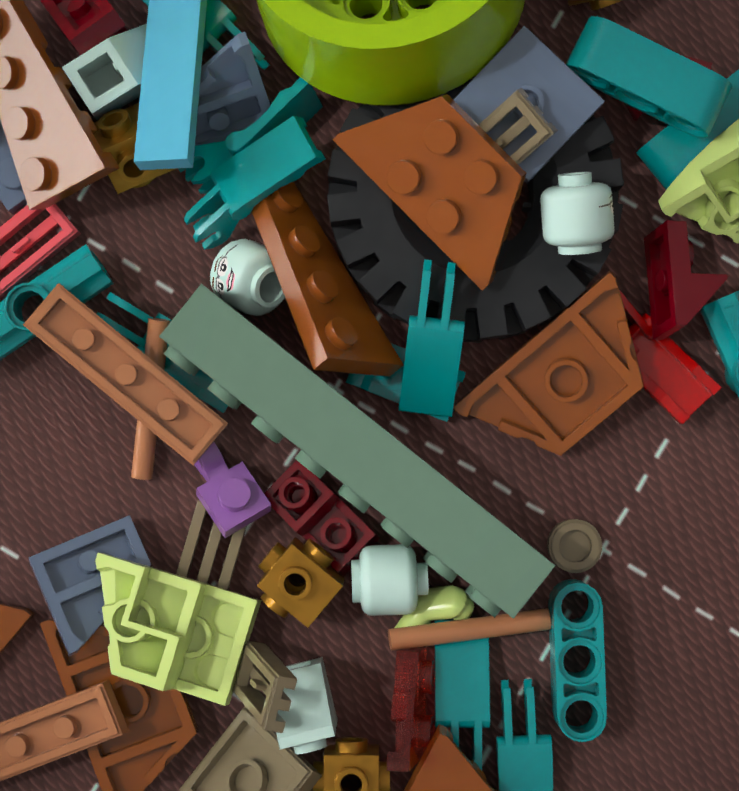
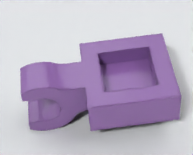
[194,442,271,538]

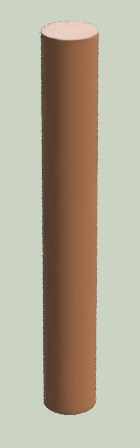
[131,318,170,480]
[388,608,551,651]

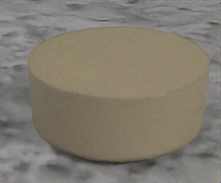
[547,519,602,573]

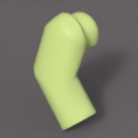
[394,585,474,628]

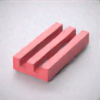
[0,203,81,300]

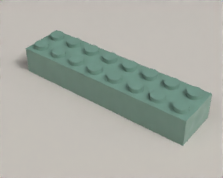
[159,283,555,619]

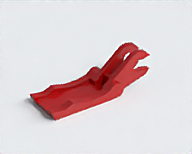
[620,291,722,425]

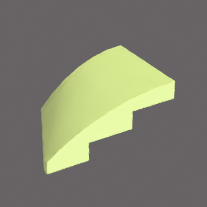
[658,119,739,244]
[95,552,261,706]

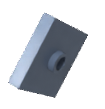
[454,26,605,184]

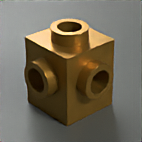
[94,103,177,194]
[257,537,345,628]
[313,737,390,791]

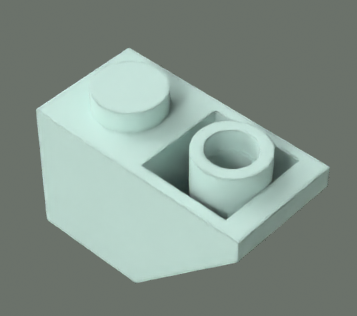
[62,24,147,121]
[276,657,338,754]

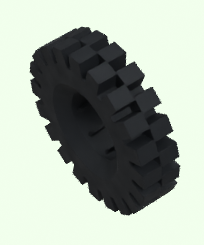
[327,73,624,343]

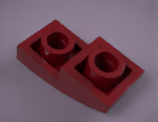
[264,460,380,576]

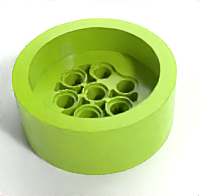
[256,0,525,105]

